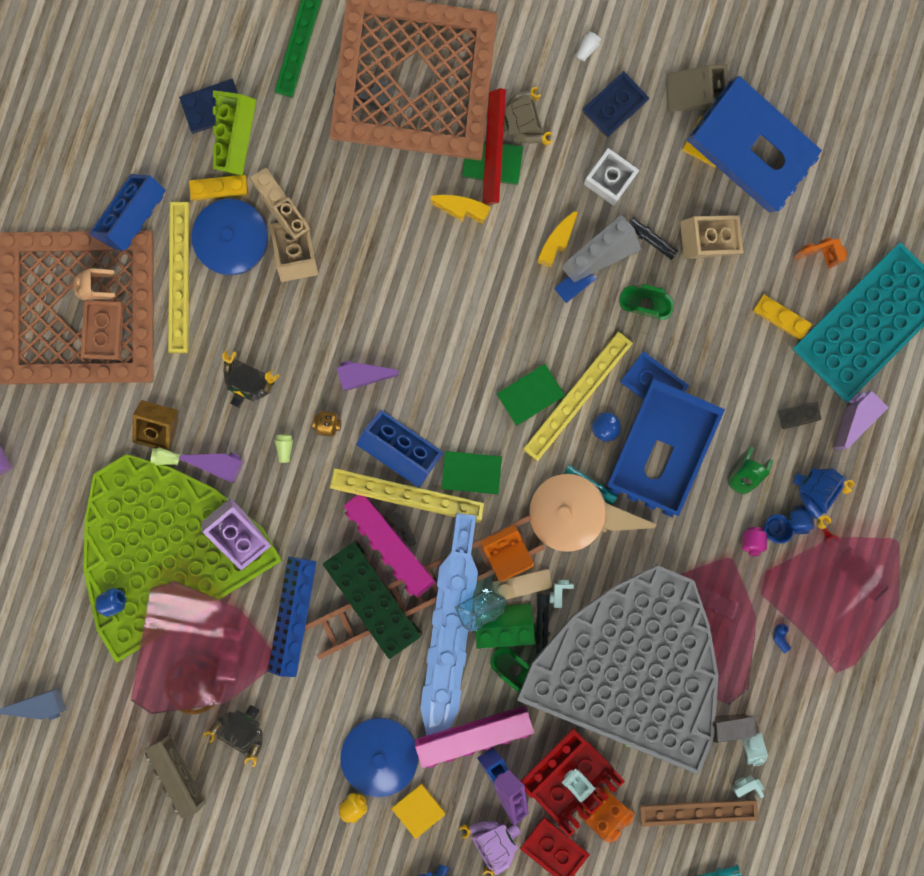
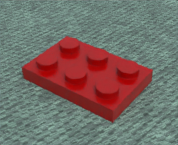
[520,816,590,876]

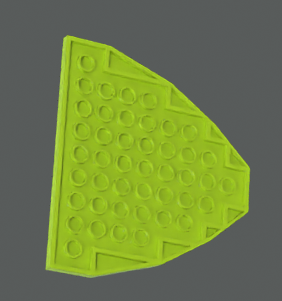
[83,454,283,663]

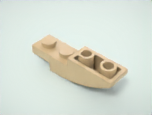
[250,168,310,240]

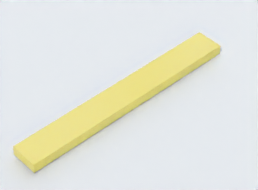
[168,202,190,353]
[522,331,633,461]
[330,468,484,523]

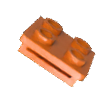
[793,237,847,269]
[480,525,534,582]
[578,786,636,843]

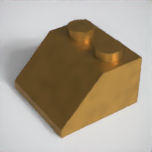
[132,400,178,451]

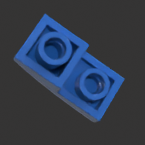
[554,274,597,303]

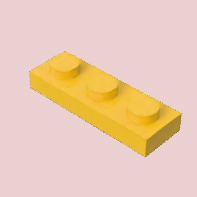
[189,175,248,201]
[752,294,812,340]

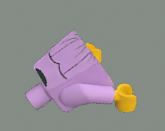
[459,821,521,876]

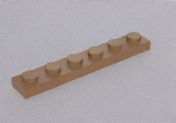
[639,799,758,827]

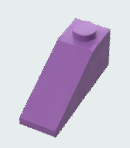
[337,361,399,391]
[179,452,244,483]
[494,770,529,826]

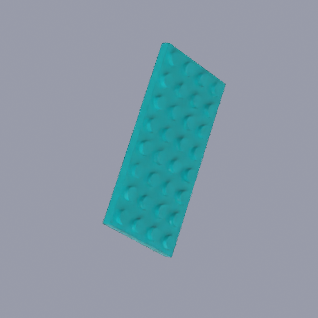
[792,242,924,403]

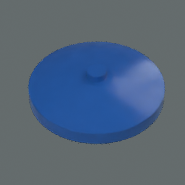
[191,199,268,275]
[340,717,418,797]

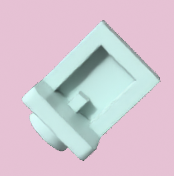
[549,580,574,608]
[742,733,768,766]
[562,769,596,802]
[731,775,764,798]

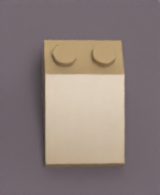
[680,216,743,259]
[269,217,319,282]

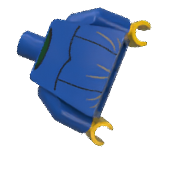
[793,468,854,529]

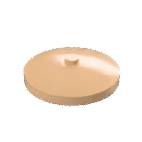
[529,474,607,552]

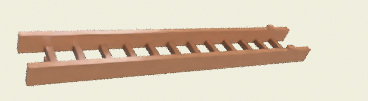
[305,515,545,660]

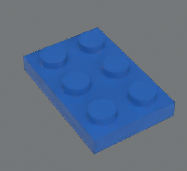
[620,351,689,416]

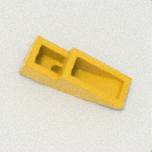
[430,195,491,224]
[537,211,578,267]

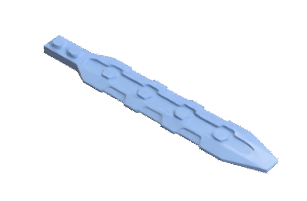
[420,513,478,736]

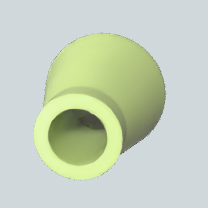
[274,434,294,463]
[150,447,180,465]

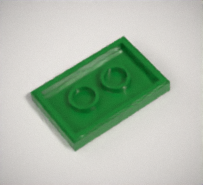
[462,141,523,185]
[496,364,565,426]
[441,451,502,495]

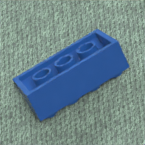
[89,174,166,251]
[356,410,444,488]

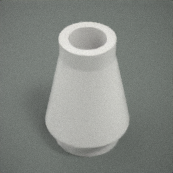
[575,31,601,62]

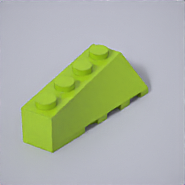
[213,90,257,176]

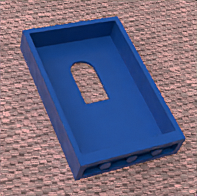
[686,76,822,213]
[606,379,725,517]

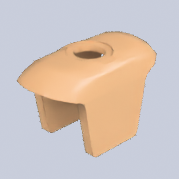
[73,268,115,300]

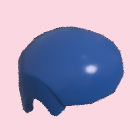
[591,412,621,442]
[763,514,795,544]

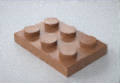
[80,301,124,360]

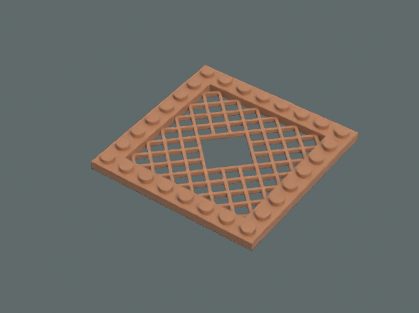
[330,0,497,161]
[0,230,154,385]

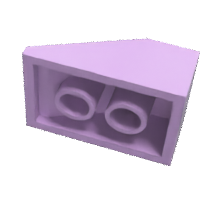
[833,391,889,450]
[201,498,271,570]

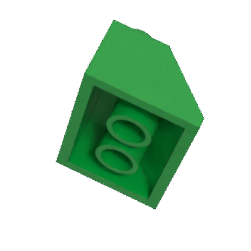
[474,603,535,649]

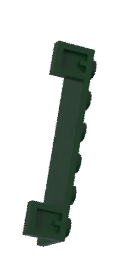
[323,540,422,659]

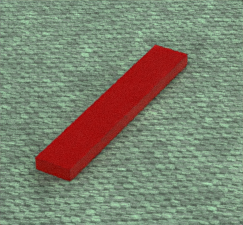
[482,88,506,206]

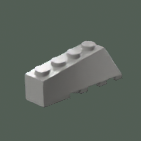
[562,215,642,282]

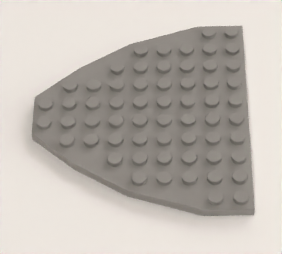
[517,565,718,775]

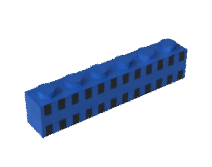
[268,556,317,677]

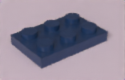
[582,71,650,138]
[179,78,238,134]

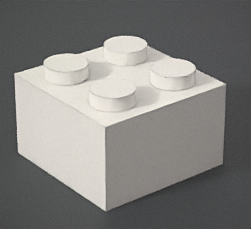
[584,148,639,206]

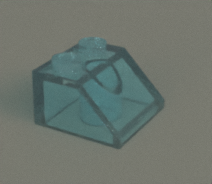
[455,589,506,632]

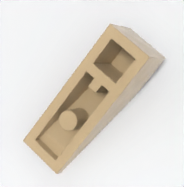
[602,503,657,533]
[492,569,552,601]

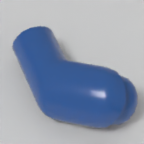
[773,624,791,653]

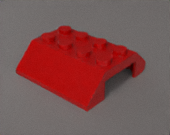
[520,728,625,837]

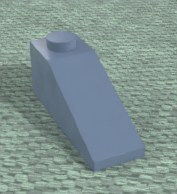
[0,688,66,720]

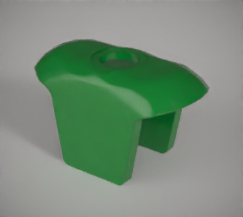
[619,284,674,320]
[728,446,773,495]
[490,647,530,692]

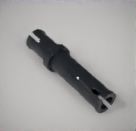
[629,217,679,260]
[535,594,550,653]

